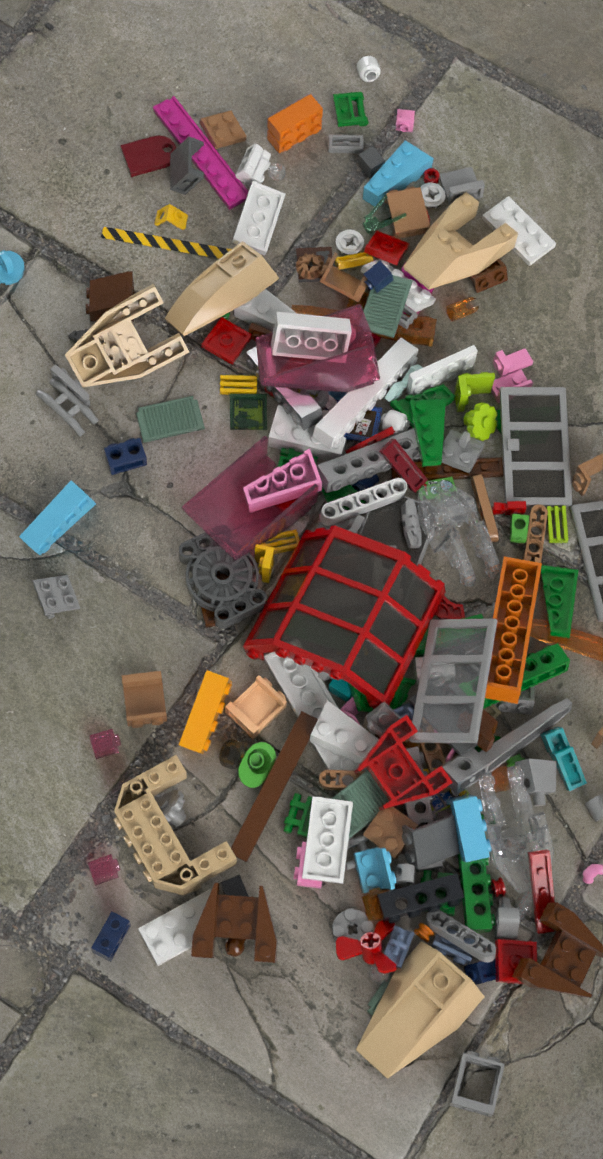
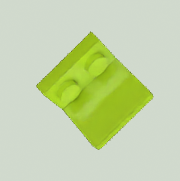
[454,372,495,412]

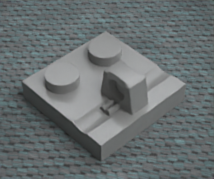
[442,430,485,473]

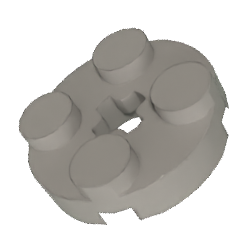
[332,908,373,943]

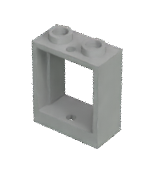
[449,1051,505,1117]

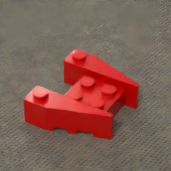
[354,715,453,810]

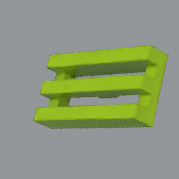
[546,506,569,543]

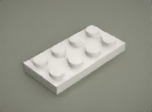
[232,181,285,255]
[482,196,556,266]
[361,259,436,312]
[406,345,478,395]
[302,796,353,884]
[138,889,211,966]

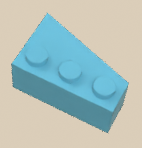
[446,794,491,862]

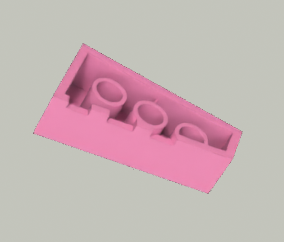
[243,448,322,513]

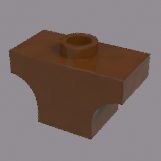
[457,709,498,752]

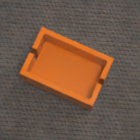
[267,94,323,153]

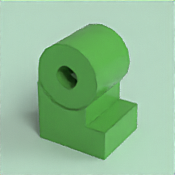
[510,514,529,543]

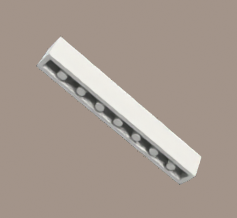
[312,338,419,449]

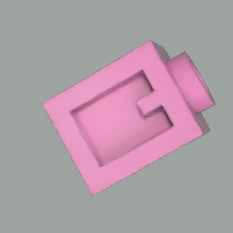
[396,109,415,132]

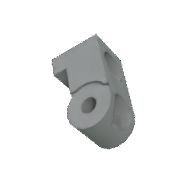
[394,864,416,889]

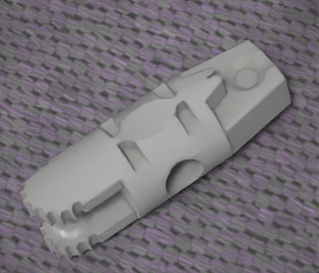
[401,499,422,548]

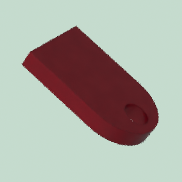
[120,135,176,177]

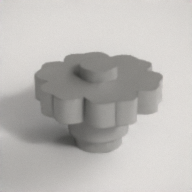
[157,789,186,827]

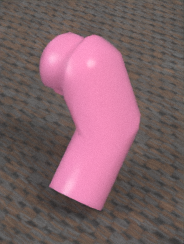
[582,864,603,884]

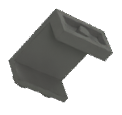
[170,137,204,195]
[402,810,460,870]

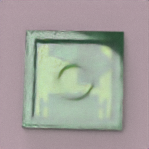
[230,394,267,430]

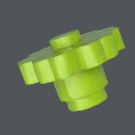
[463,402,497,441]

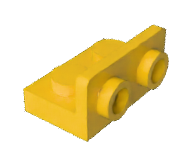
[255,543,274,583]

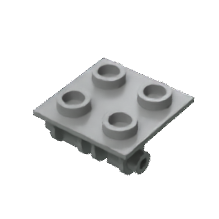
[33,575,80,619]

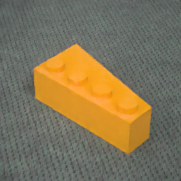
[179,670,232,754]

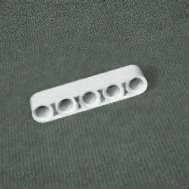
[319,478,407,526]

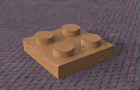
[200,110,247,149]
[363,802,420,859]

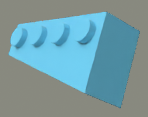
[362,140,434,208]
[19,481,96,555]

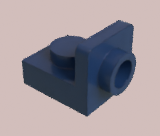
[464,959,496,985]

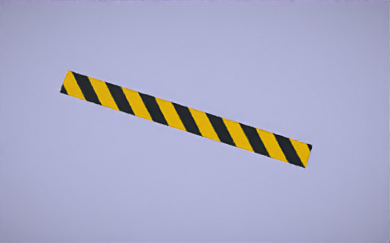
[101,227,232,259]

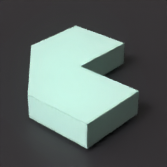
[385,364,423,402]

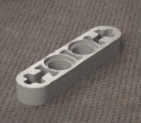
[426,910,496,962]

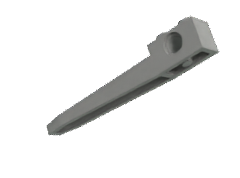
[443,698,573,795]

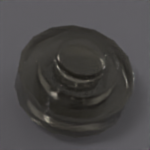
[219,739,245,769]

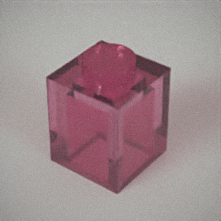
[89,729,121,759]
[87,854,121,886]

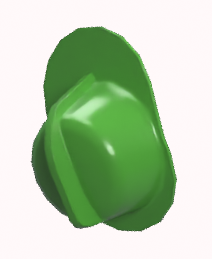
[238,742,276,788]

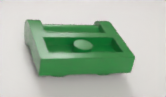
[333,92,369,127]

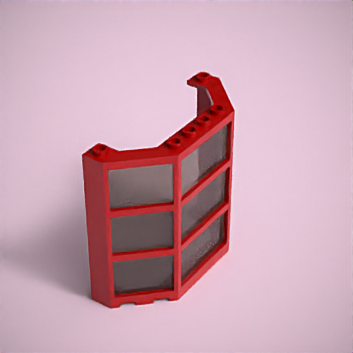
[243,525,446,709]

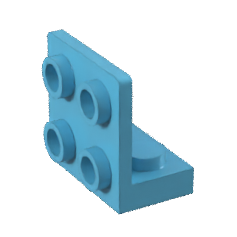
[353,847,396,893]

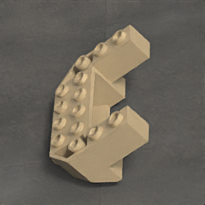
[113,755,237,895]

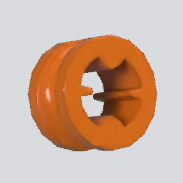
[414,923,434,943]

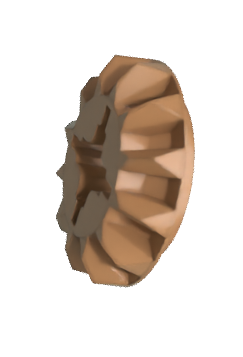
[296,253,324,280]

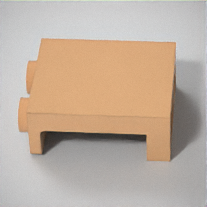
[225,675,287,739]

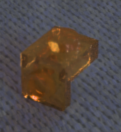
[362,888,389,921]

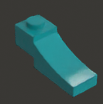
[540,726,587,791]

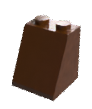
[86,271,134,322]

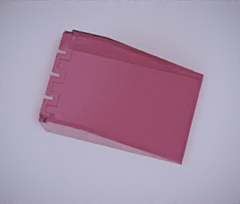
[256,304,380,392]
[182,436,318,560]

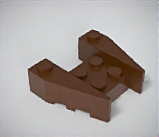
[191,883,278,963]
[512,902,603,998]

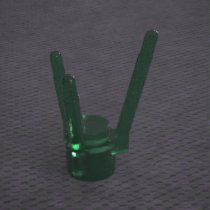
[362,195,407,235]

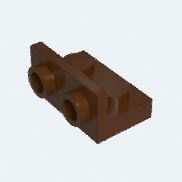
[468,259,508,293]

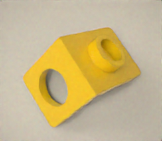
[154,204,188,230]

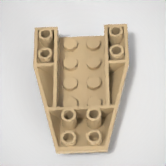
[165,241,279,336]
[356,941,485,1079]

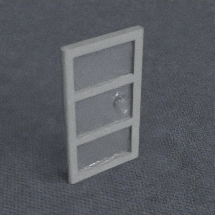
[409,619,498,743]

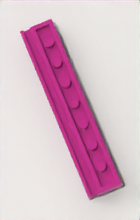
[153,96,249,210]

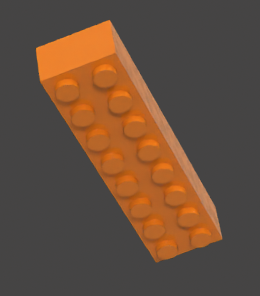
[485,556,542,704]

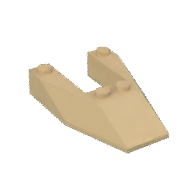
[403,192,518,290]
[65,284,189,387]

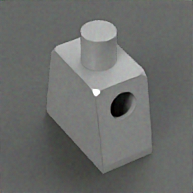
[515,759,557,806]

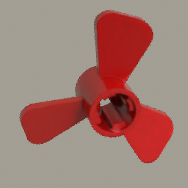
[336,920,397,974]

